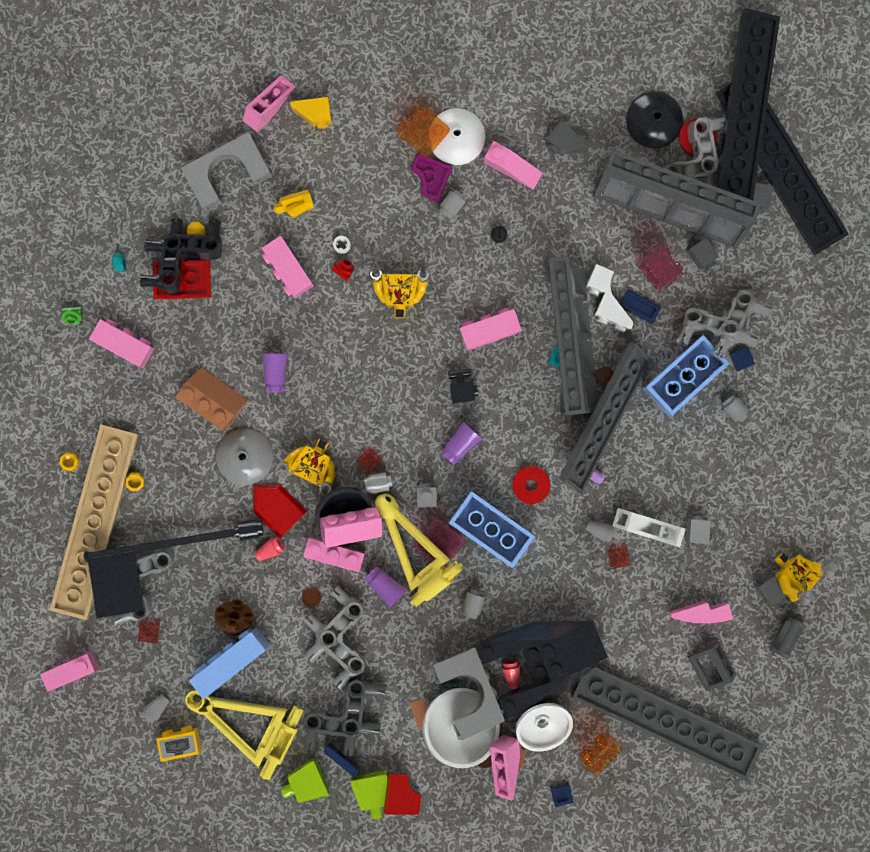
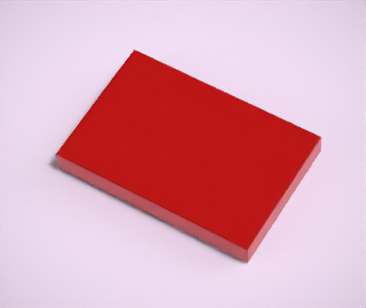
[152,260,212,300]

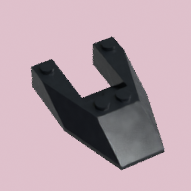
[475,620,608,719]

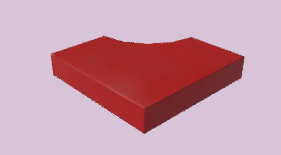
[383,773,422,815]

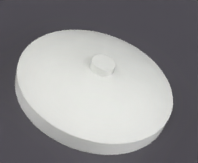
[423,688,500,768]

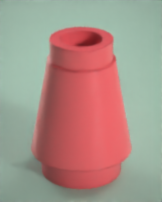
[255,537,285,561]
[501,659,520,689]

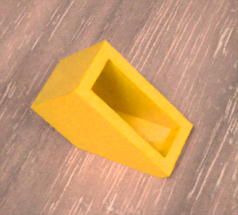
[290,97,332,129]

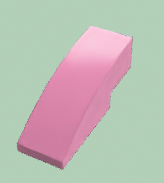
[668,601,733,623]

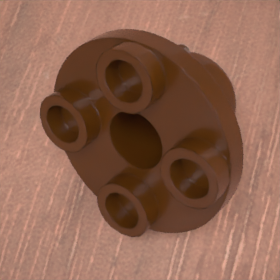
[214,599,254,637]

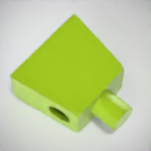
[281,757,330,803]
[350,770,388,819]

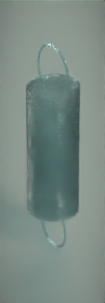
[434,681,465,688]

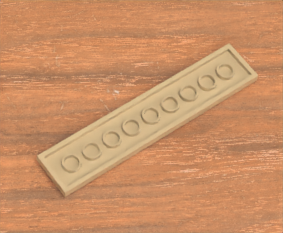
[50,424,139,620]

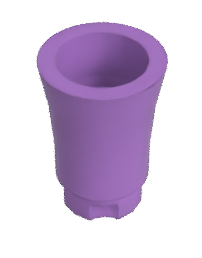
[262,353,289,392]
[441,421,483,464]
[365,566,408,609]

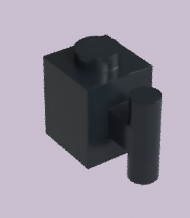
[448,368,478,404]

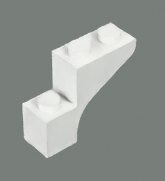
[586,264,633,332]

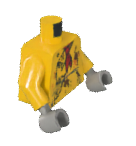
[370,266,430,318]
[275,439,336,495]
[775,553,837,606]

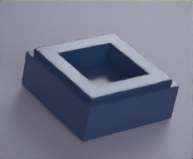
[729,347,755,372]
[550,783,574,807]

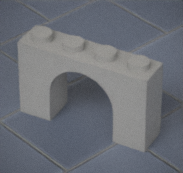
[181,132,272,212]
[429,648,505,740]

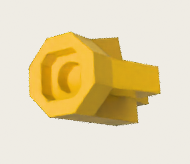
[273,190,314,218]

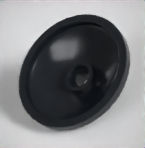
[626,91,683,148]
[315,487,372,530]

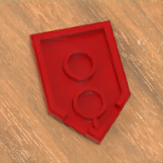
[253,485,307,538]

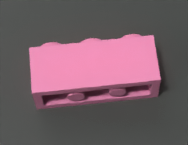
[262,236,313,298]
[459,308,522,351]
[89,319,154,368]
[320,507,382,548]
[303,537,366,572]

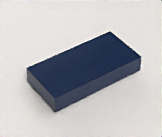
[620,290,662,324]
[323,742,359,776]

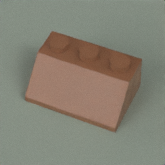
[176,367,248,431]

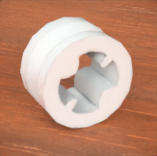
[333,236,351,254]

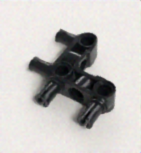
[140,218,223,294]

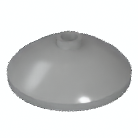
[216,428,273,485]

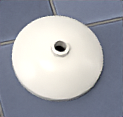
[428,108,485,165]
[516,703,573,751]

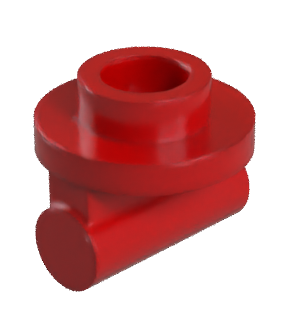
[332,259,354,281]

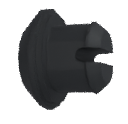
[491,226,508,243]

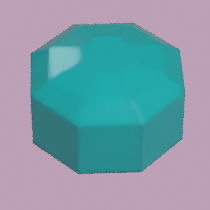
[112,253,126,272]

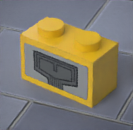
[156,725,202,762]

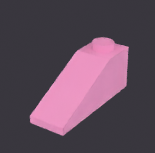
[243,75,296,133]
[484,141,542,190]
[40,651,101,692]
[490,734,520,801]

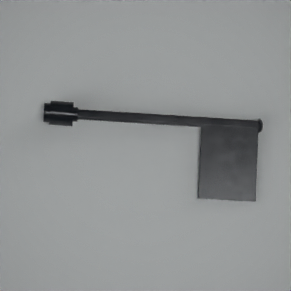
[83,519,263,618]

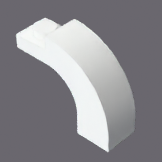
[612,508,686,547]

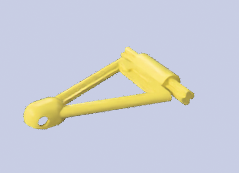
[375,493,463,607]
[186,690,304,780]

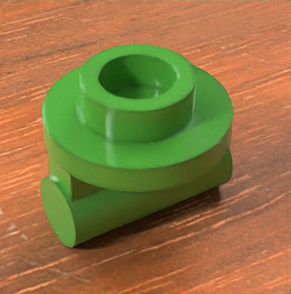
[61,306,83,325]

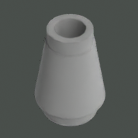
[586,520,616,543]
[141,694,170,723]

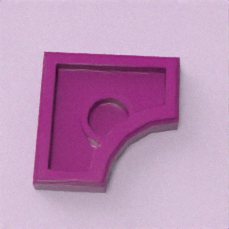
[411,152,453,202]

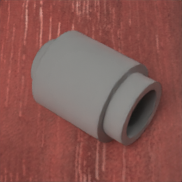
[438,190,465,220]
[721,394,750,423]
[364,472,393,494]
[462,589,485,619]

